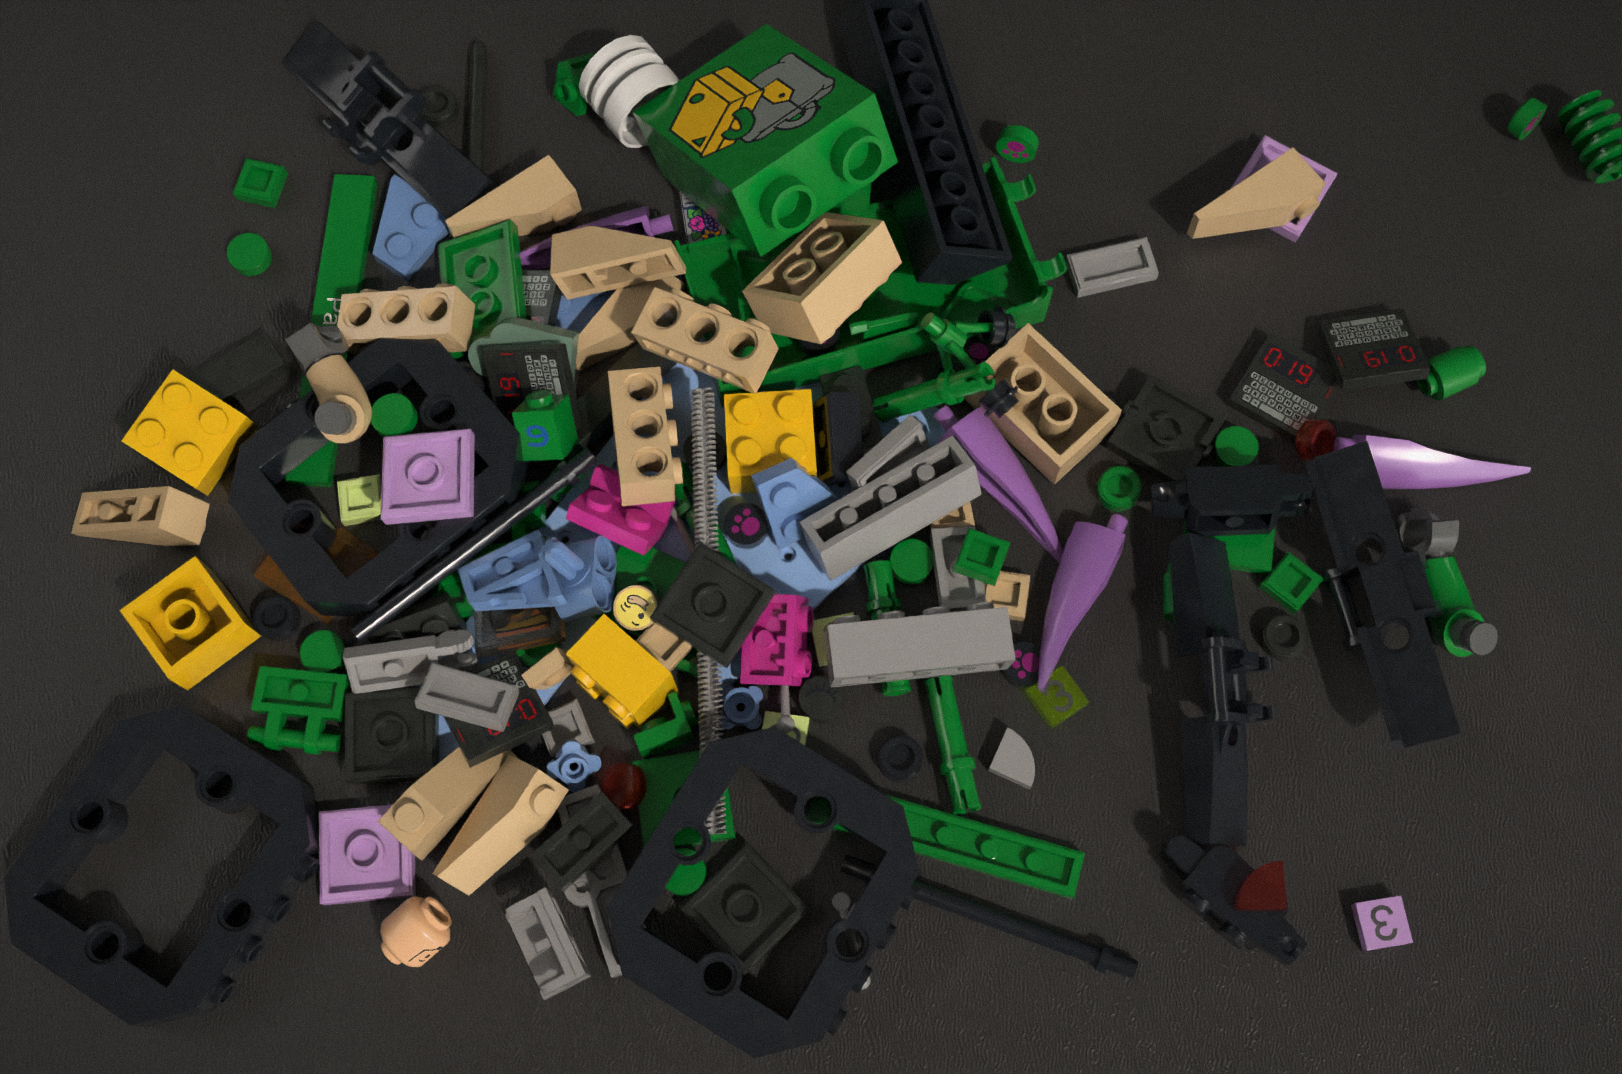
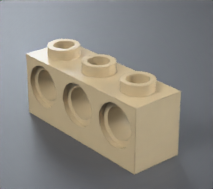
[337,283,475,356]
[631,287,779,394]
[608,367,683,506]

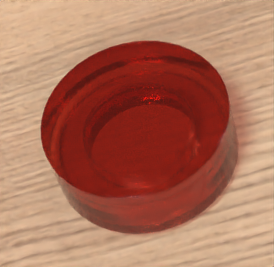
[1296,419,1336,461]
[601,763,646,809]

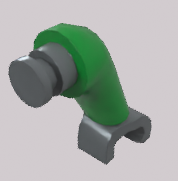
[1394,507,1498,657]

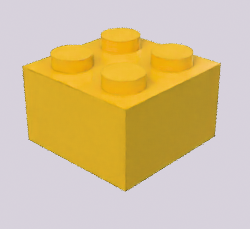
[121,369,257,496]
[724,389,817,494]
[119,556,261,691]
[566,614,679,731]

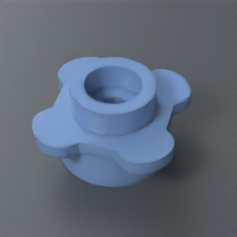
[719,685,763,730]
[546,740,601,792]

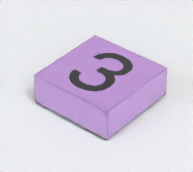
[1351,896,1413,952]

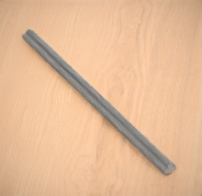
[690,387,726,835]

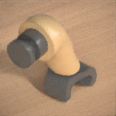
[285,323,372,443]

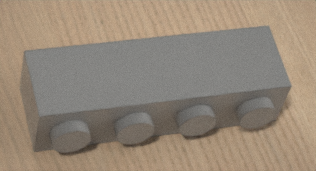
[799,435,982,581]
[824,602,1016,688]

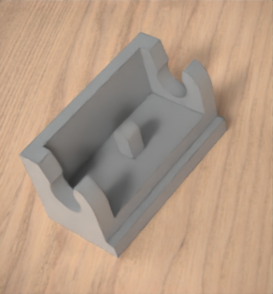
[505,887,592,1000]

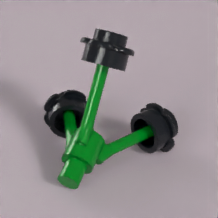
[921,305,1019,418]

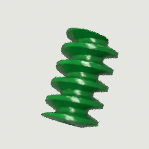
[1557,90,1622,184]

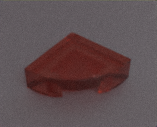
[1235,861,1287,911]

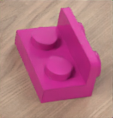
[565,464,675,556]
[740,594,814,687]

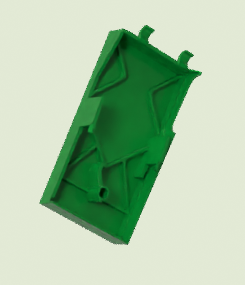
[674,157,1068,408]

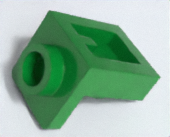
[553,52,596,116]
[633,691,698,759]

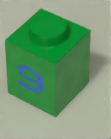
[512,390,579,461]

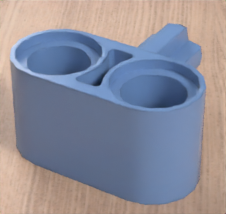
[539,535,617,623]

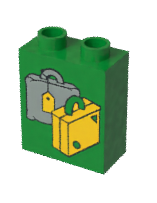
[633,23,898,257]

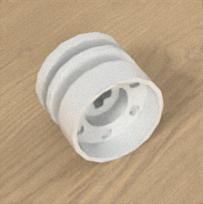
[579,35,680,148]

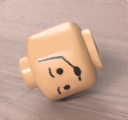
[380,896,452,967]

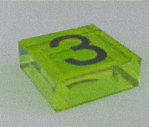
[1025,666,1089,730]

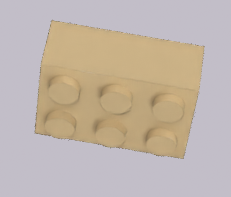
[742,212,902,344]
[964,323,1122,485]

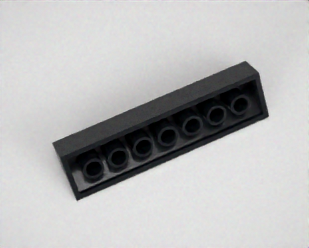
[837,0,1013,285]

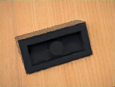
[812,392,863,486]

